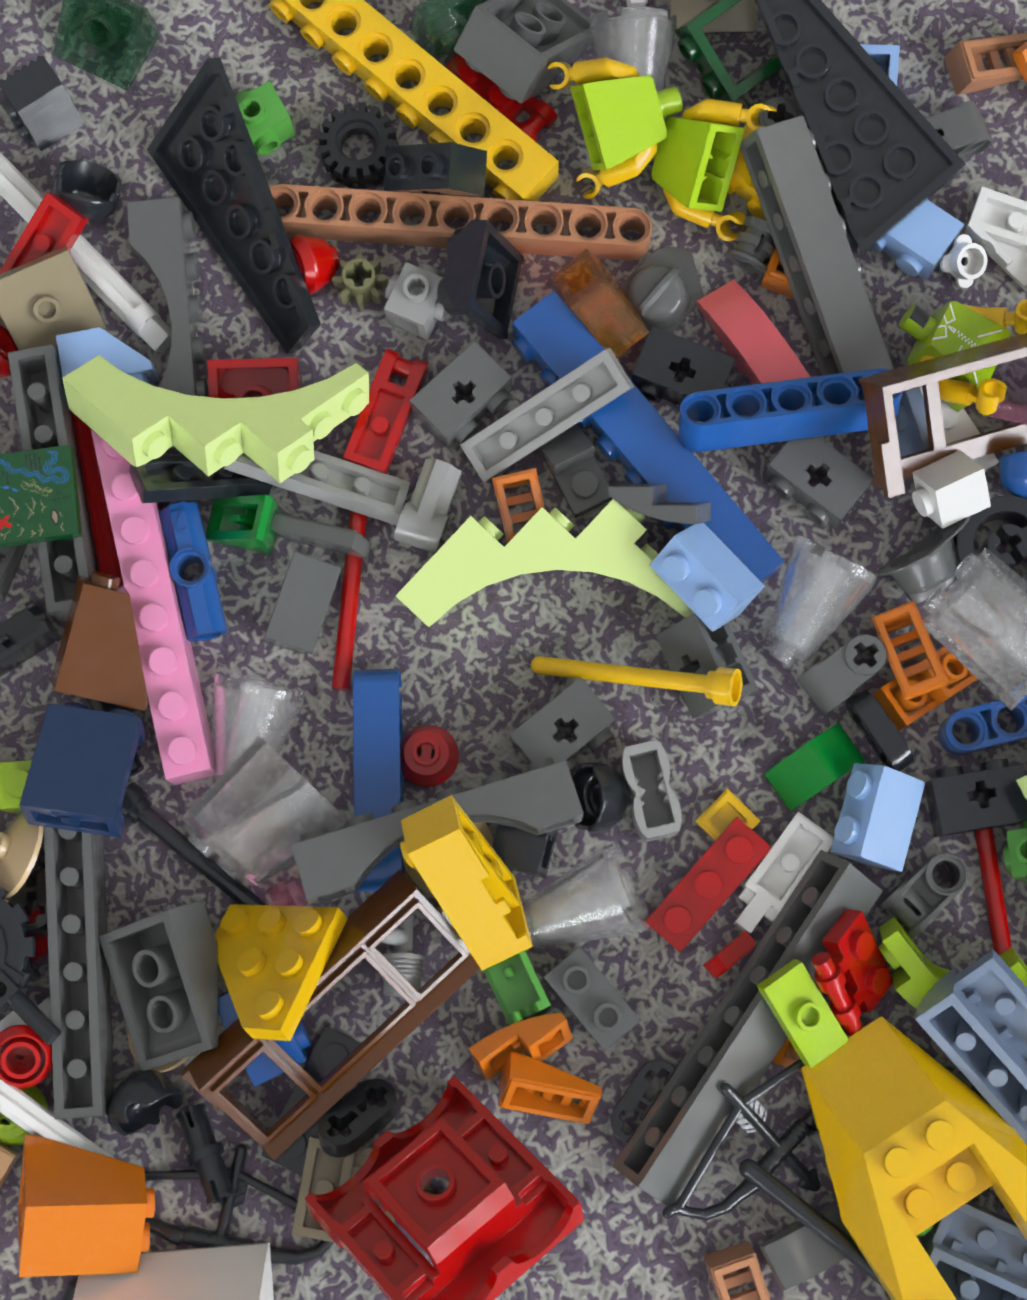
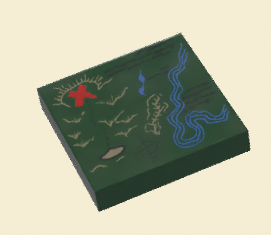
[0,445,83,548]

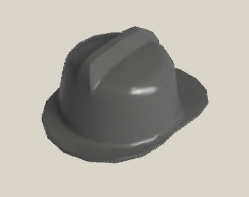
[615,246,704,334]
[876,516,971,603]

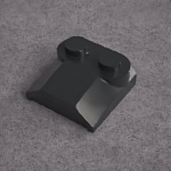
[437,220,524,339]

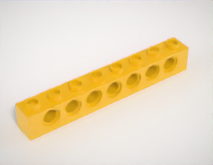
[269,0,559,201]

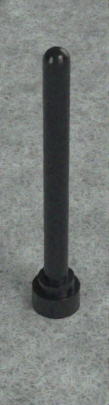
[121,782,268,905]
[739,1159,891,1300]

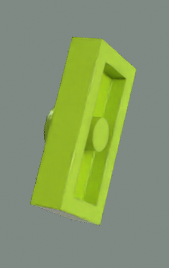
[757,959,849,1069]

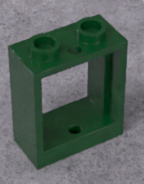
[674,0,782,102]

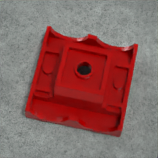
[304,1076,584,1300]

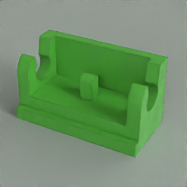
[483,950,551,1025]

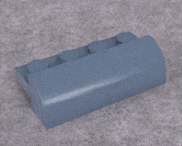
[915,949,1027,1145]
[922,1201,1027,1300]

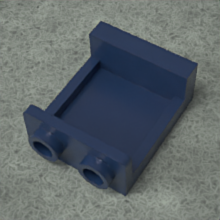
[19,702,146,838]

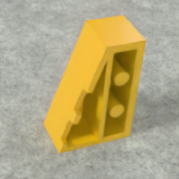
[400,795,533,971]

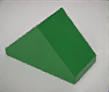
[205,495,281,554]
[764,723,865,812]

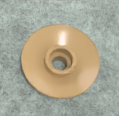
[0,813,44,898]

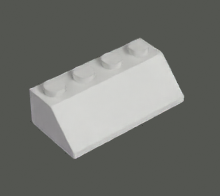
[73,1242,274,1300]

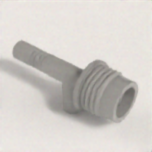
[381,873,426,997]

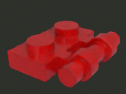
[812,909,894,1036]

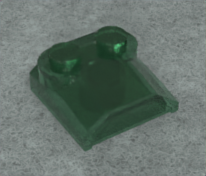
[409,0,488,58]

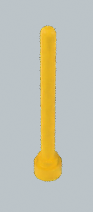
[531,656,743,706]

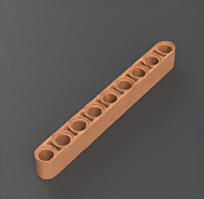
[270,184,652,261]

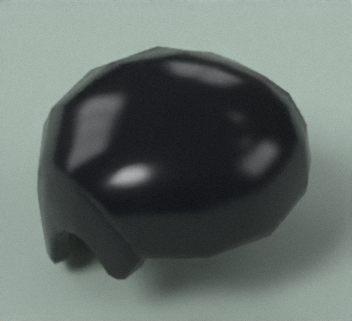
[52,160,122,222]
[572,762,629,833]
[107,1070,184,1136]

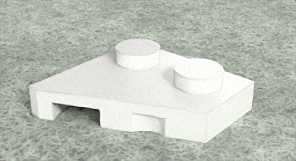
[965,186,1027,292]

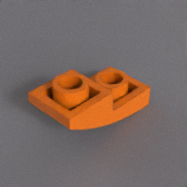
[873,640,980,731]

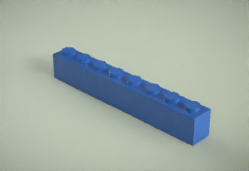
[511,290,784,584]

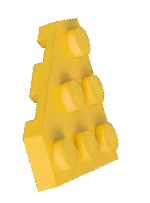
[214,904,348,1041]

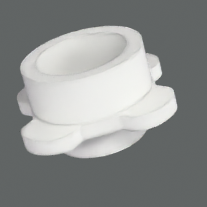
[940,234,988,288]

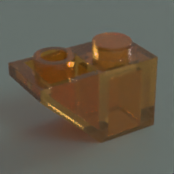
[552,249,649,358]

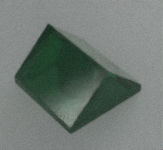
[53,0,159,90]

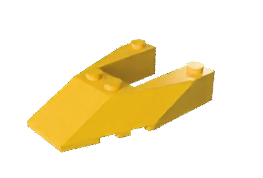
[801,1016,1027,1300]

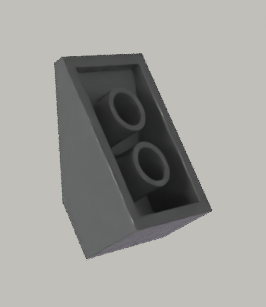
[453,0,603,104]
[99,900,218,1071]

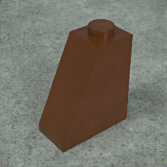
[51,572,148,711]

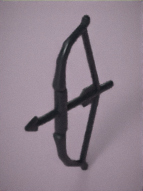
[662,1025,845,1221]
[145,1144,334,1265]

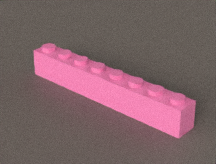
[91,430,220,785]

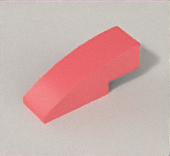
[696,279,810,385]

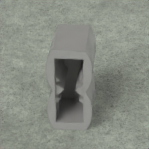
[621,740,682,843]

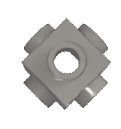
[384,262,448,340]

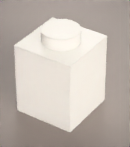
[912,450,991,529]

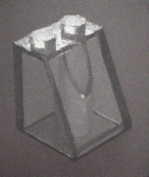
[923,548,1027,711]
[181,736,348,886]

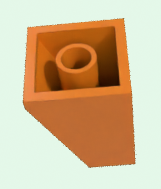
[18,1135,155,1277]

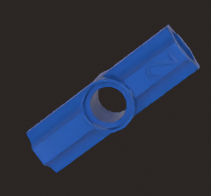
[159,502,228,642]

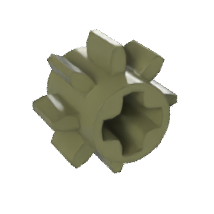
[332,252,388,312]

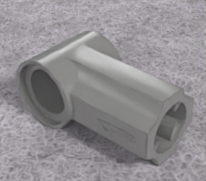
[394,459,462,554]

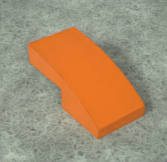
[468,1013,573,1081]

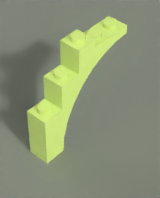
[62,355,369,483]
[396,499,694,627]

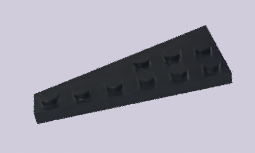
[755,0,966,257]
[147,58,321,354]

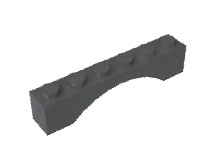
[127,197,209,456]
[291,758,584,906]

